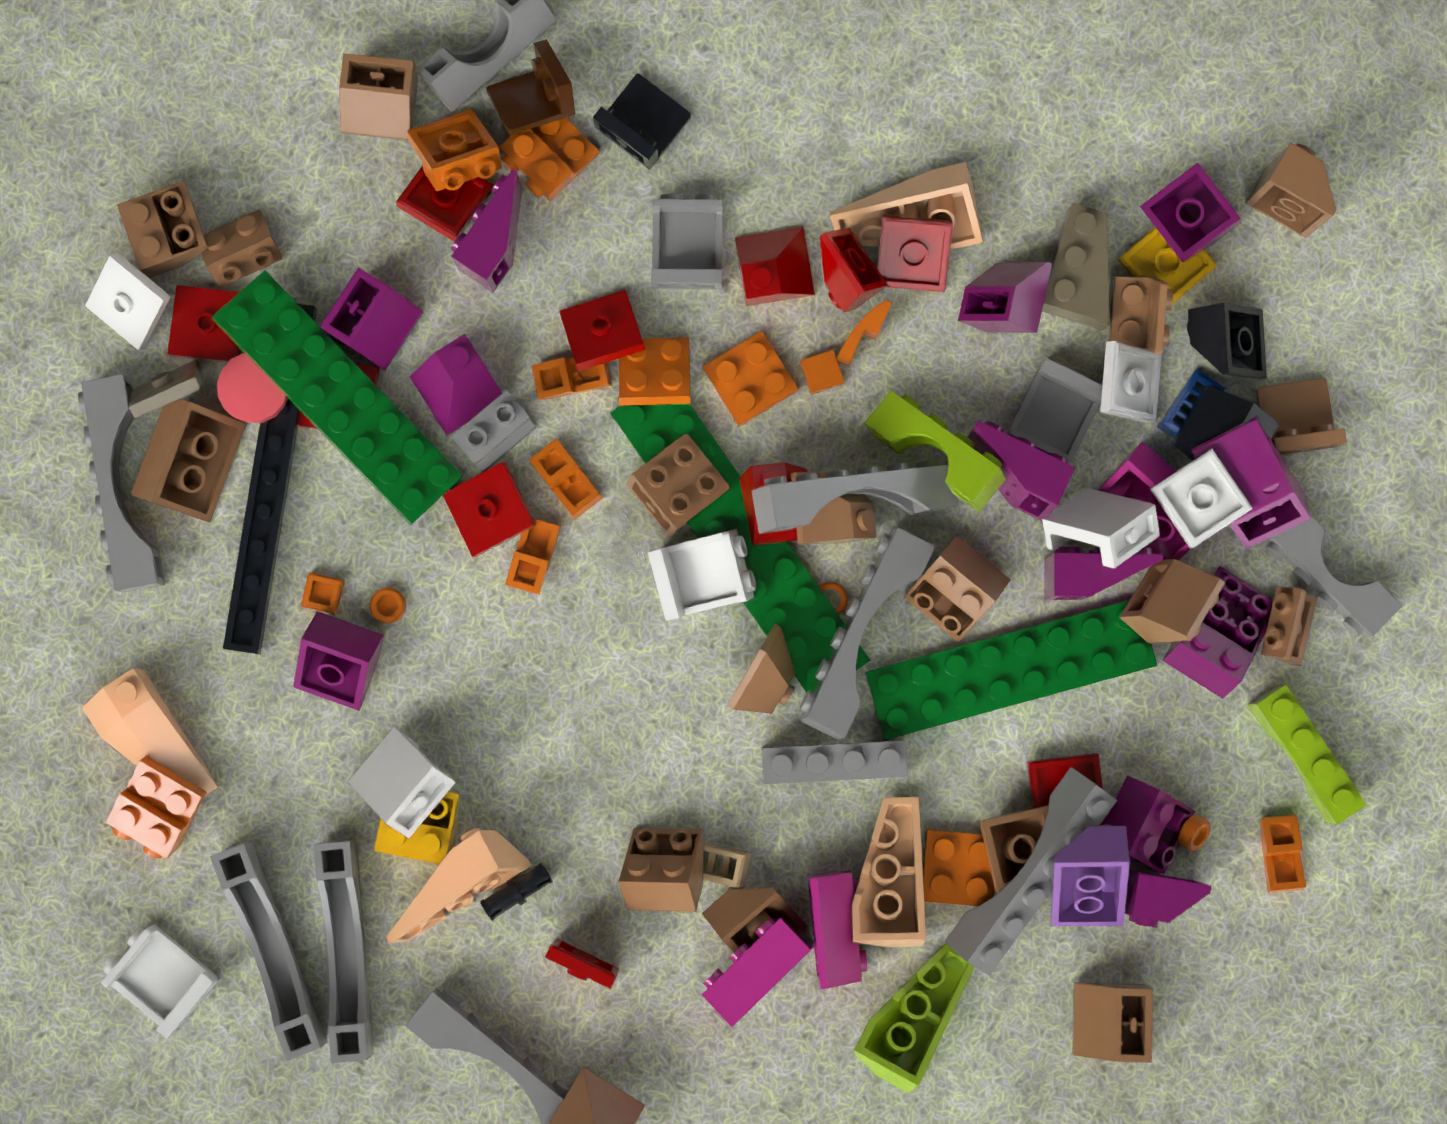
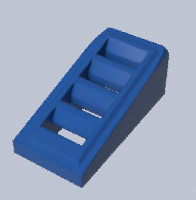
[1157,369,1225,438]

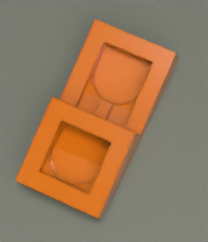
[837,300,892,366]
[531,357,612,400]
[529,439,603,520]
[505,517,561,595]
[1260,815,1306,893]

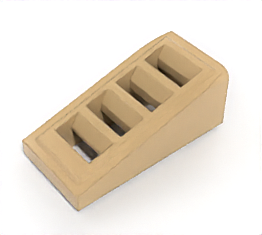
[703,842,752,888]

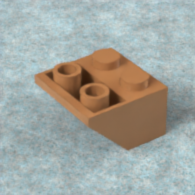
[339,53,419,140]
[117,181,208,278]
[904,535,1011,642]
[1119,559,1225,643]
[618,828,703,912]
[1072,982,1153,1063]

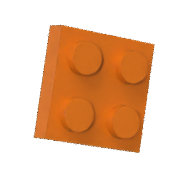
[702,331,799,427]
[619,337,691,406]
[923,829,994,906]

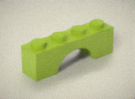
[864,391,1006,512]
[1247,684,1367,825]

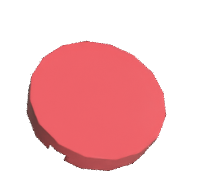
[217,353,288,423]

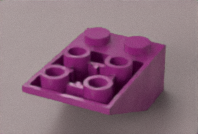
[451,169,522,293]
[1192,417,1311,549]
[967,420,1075,522]
[1044,546,1163,600]
[1163,566,1273,699]

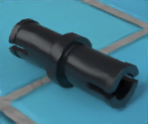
[480,863,553,921]

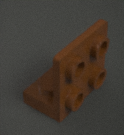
[486,39,576,135]

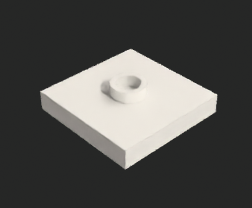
[85,252,171,350]
[1100,341,1162,423]
[1150,449,1253,549]

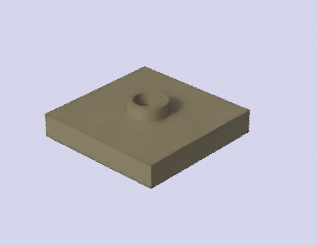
[129,359,202,418]

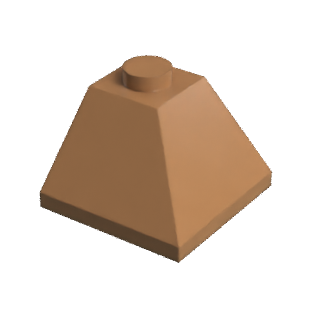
[790,472,876,544]
[727,624,795,714]
[702,888,808,952]
[549,1067,645,1124]

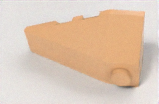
[830,162,983,250]
[82,668,219,796]
[852,797,926,947]
[386,828,532,944]

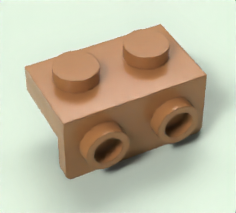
[201,209,283,287]
[1260,586,1318,666]

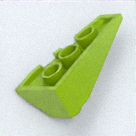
[853,943,975,1093]

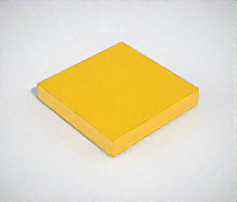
[1118,227,1218,304]

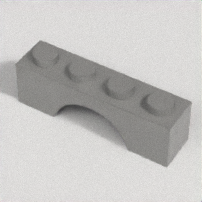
[415,0,557,112]
[1266,515,1403,637]
[762,740,908,784]

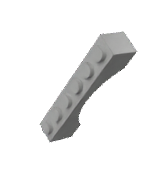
[78,374,165,593]
[752,459,959,534]
[799,527,935,740]
[945,767,1117,976]
[314,839,374,1063]
[210,841,328,1061]
[405,988,569,1124]

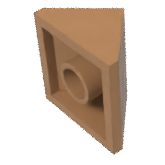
[980,805,1049,892]

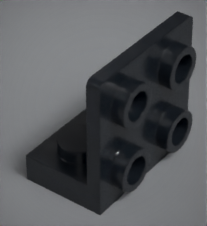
[593,74,691,170]

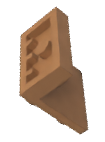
[1109,275,1173,355]
[1256,378,1347,455]
[626,434,729,538]

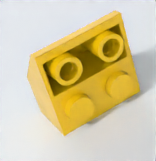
[374,792,459,864]

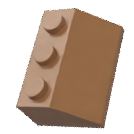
[1245,143,1337,238]
[130,399,246,523]

